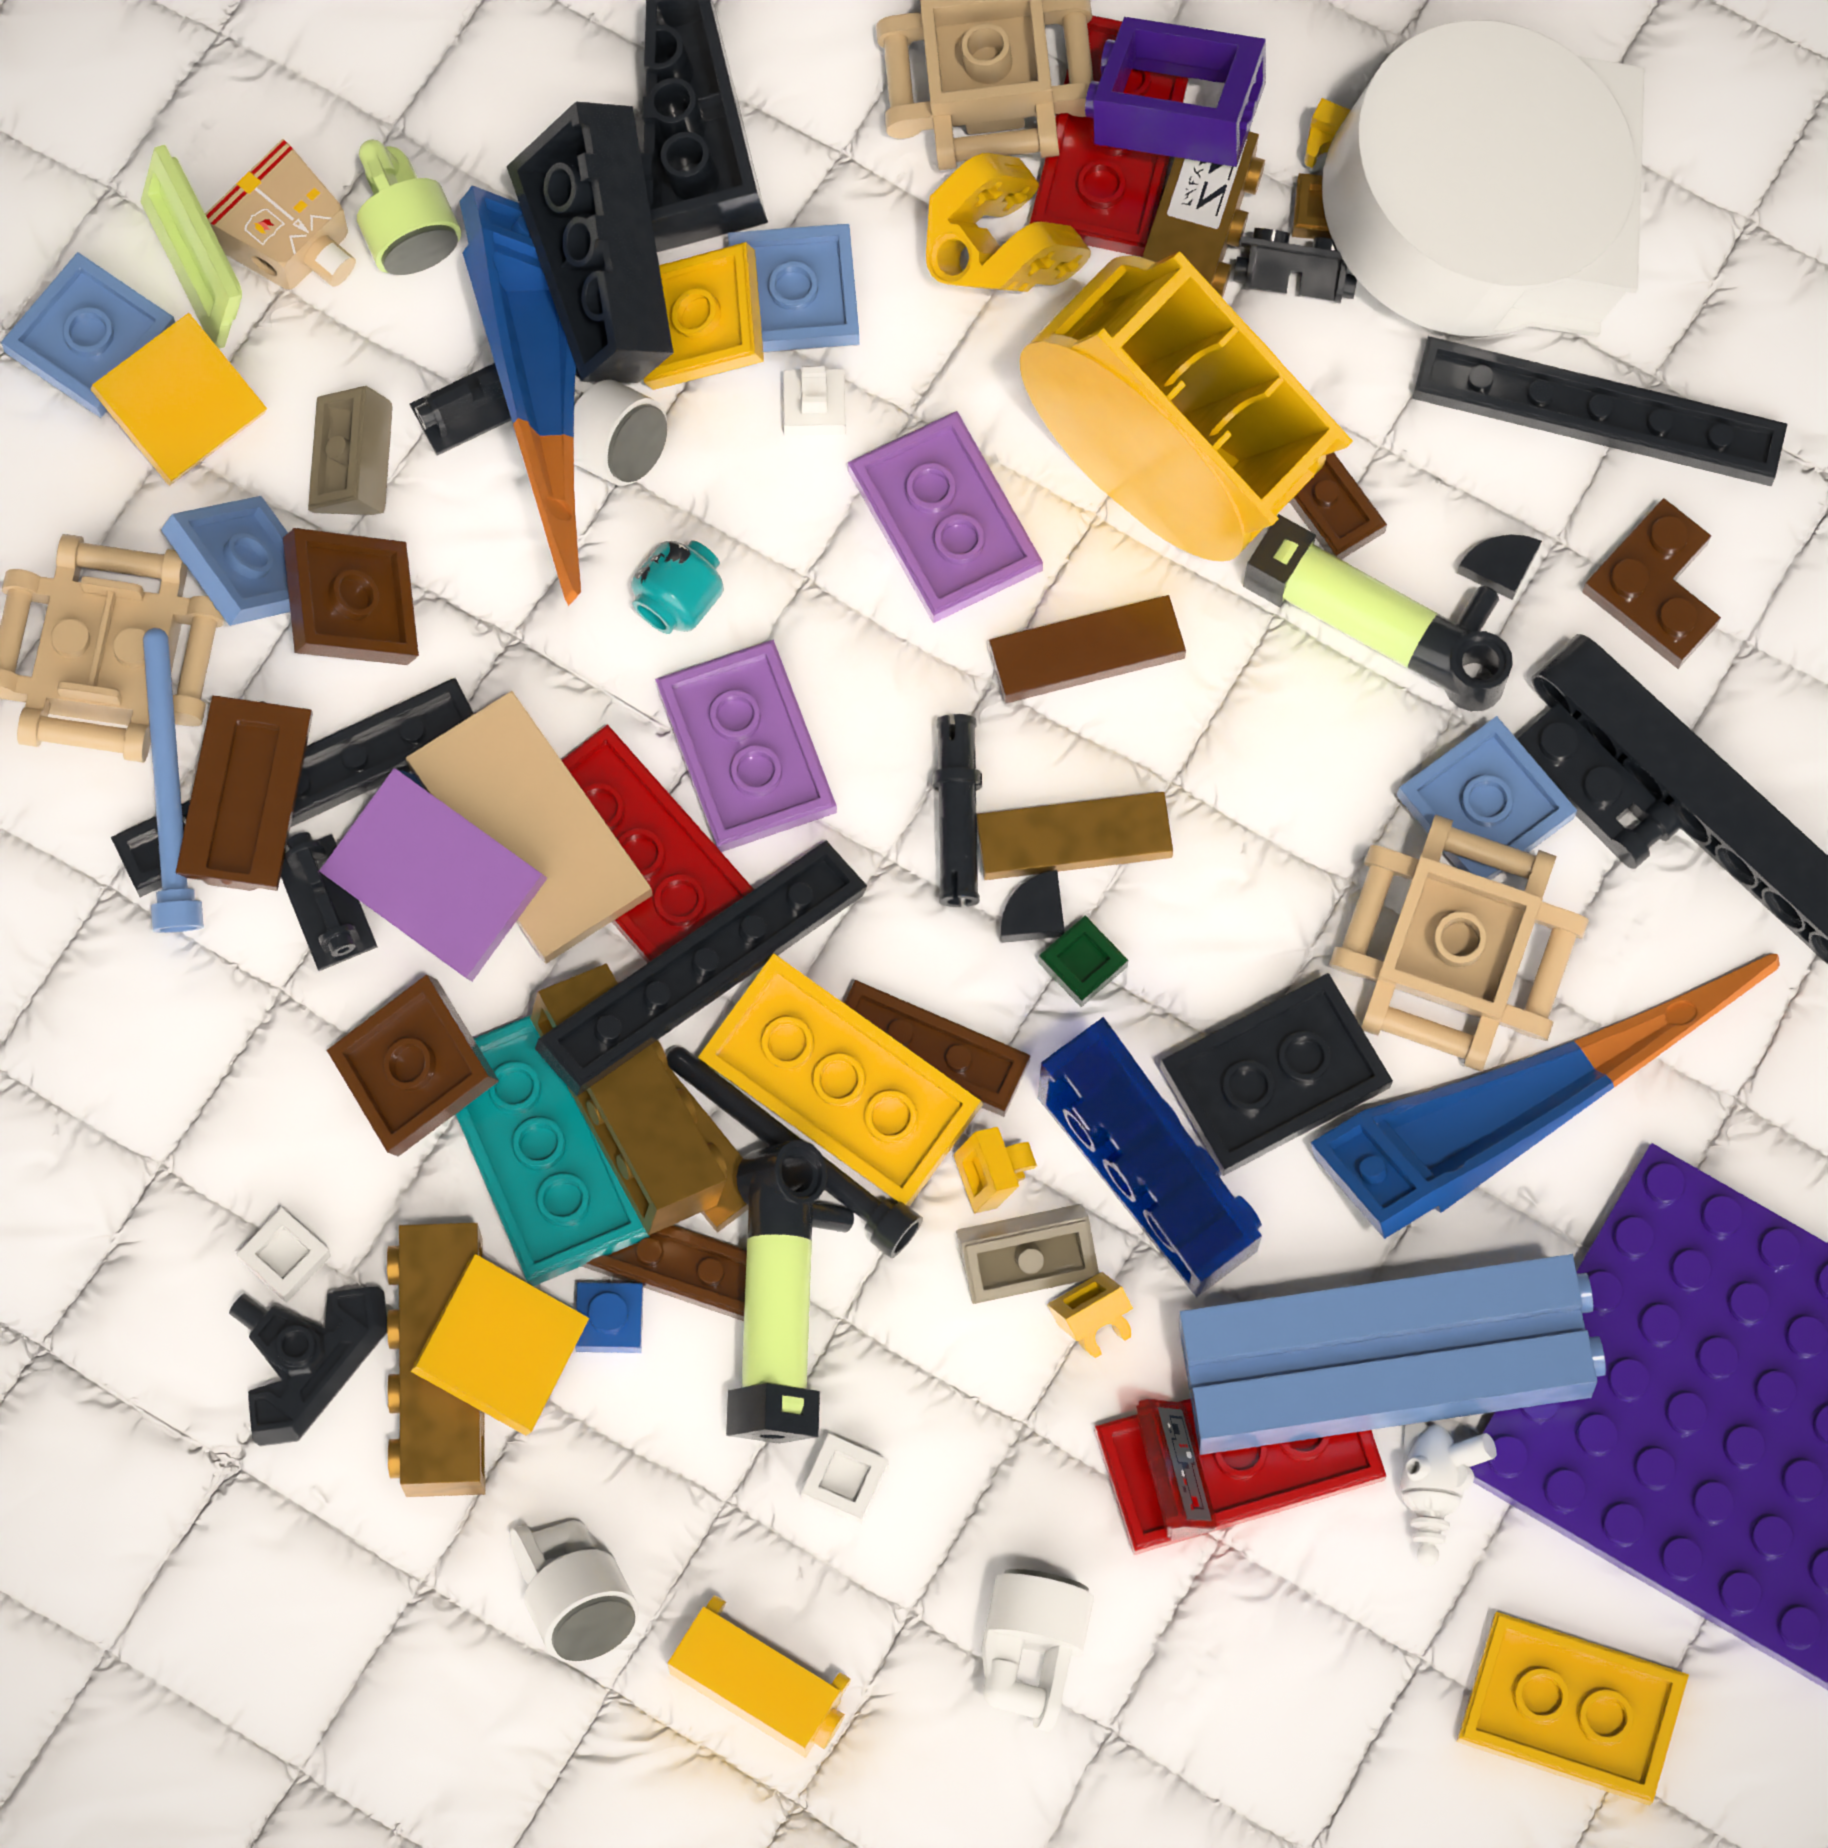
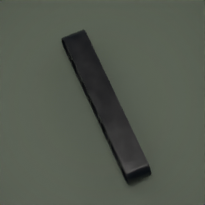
[1531,634,1828,964]

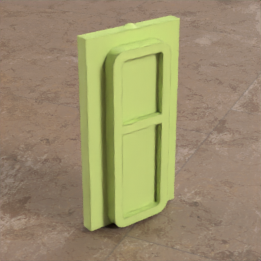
[140,144,242,349]

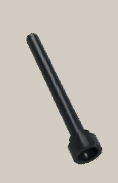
[666,1046,923,1258]

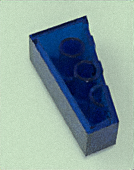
[1037,1016,1262,1298]

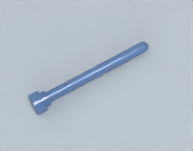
[143,628,204,933]

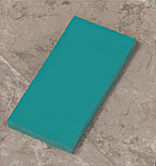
[455,1015,650,1287]

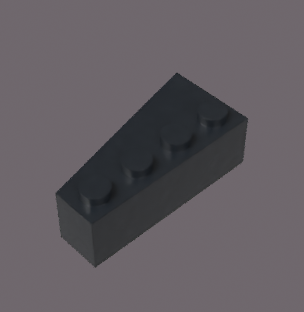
[641,0,768,252]
[506,101,674,383]

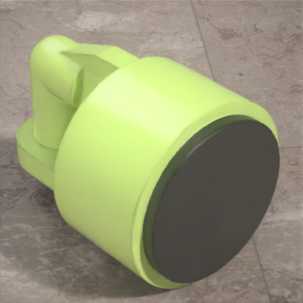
[357,139,461,275]

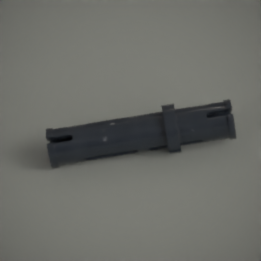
[932,714,982,907]

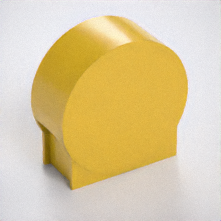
[1019,251,1353,562]

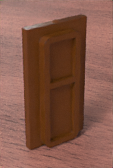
[176,695,313,891]

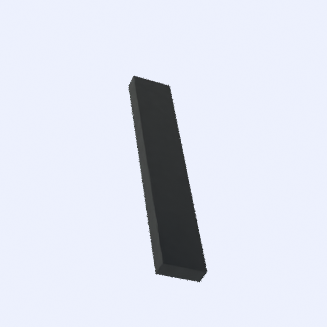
[1412,336,1788,487]
[111,677,474,898]
[535,840,867,1097]

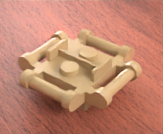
[876,0,1094,170]
[0,534,224,763]
[1328,814,1589,1072]

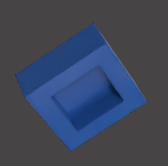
[575,1282,644,1353]

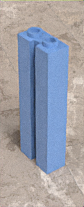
[1179,1254,1606,1455]

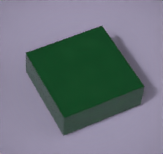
[1038,915,1129,1007]

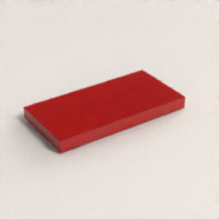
[1030,15,1190,257]
[561,724,755,963]
[1094,1398,1387,1555]

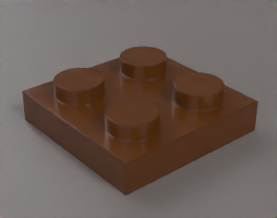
[283,528,419,666]
[326,974,499,1157]

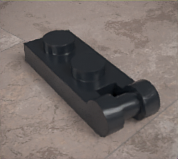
[1517,702,1682,869]

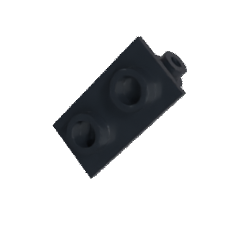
[1233,228,1357,304]
[409,363,512,456]
[281,832,378,971]

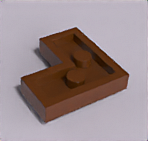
[1582,498,1721,669]

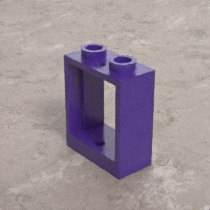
[1085,16,1266,167]

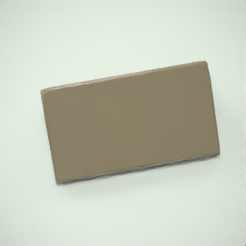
[308,385,393,515]
[956,1204,1099,1304]

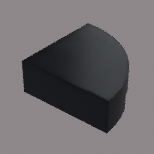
[1457,534,1542,600]
[1000,870,1065,943]

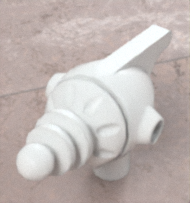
[1400,1422,1496,1566]

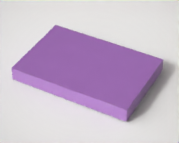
[848,411,1043,624]
[655,639,837,852]
[319,768,547,982]

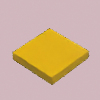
[644,242,764,390]
[91,312,267,486]
[411,1254,589,1436]

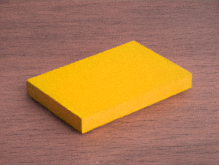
[1456,1612,1689,1806]

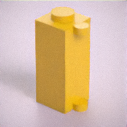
[667,1595,851,1758]

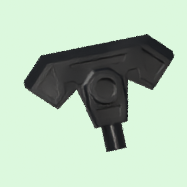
[229,1286,387,1447]

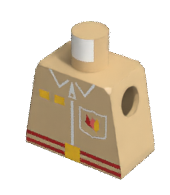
[205,138,356,290]

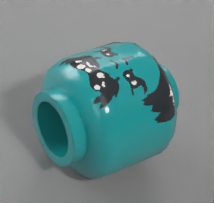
[631,540,724,634]

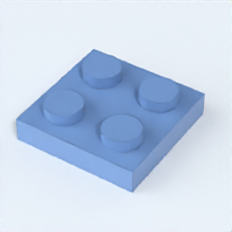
[728,223,860,352]
[1,252,175,418]
[161,496,290,626]
[1397,716,1577,880]

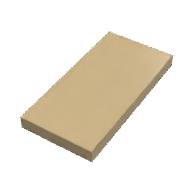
[406,691,652,964]

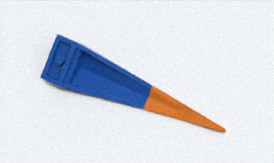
[459,185,581,606]
[1310,954,1780,1239]

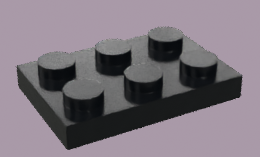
[1160,972,1393,1176]

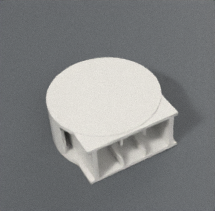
[1322,20,1645,337]

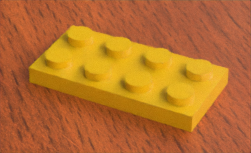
[698,953,983,1207]

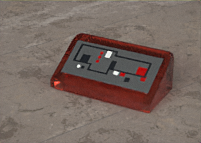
[1136,1399,1217,1541]

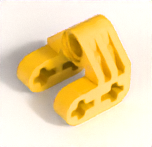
[926,153,1091,292]

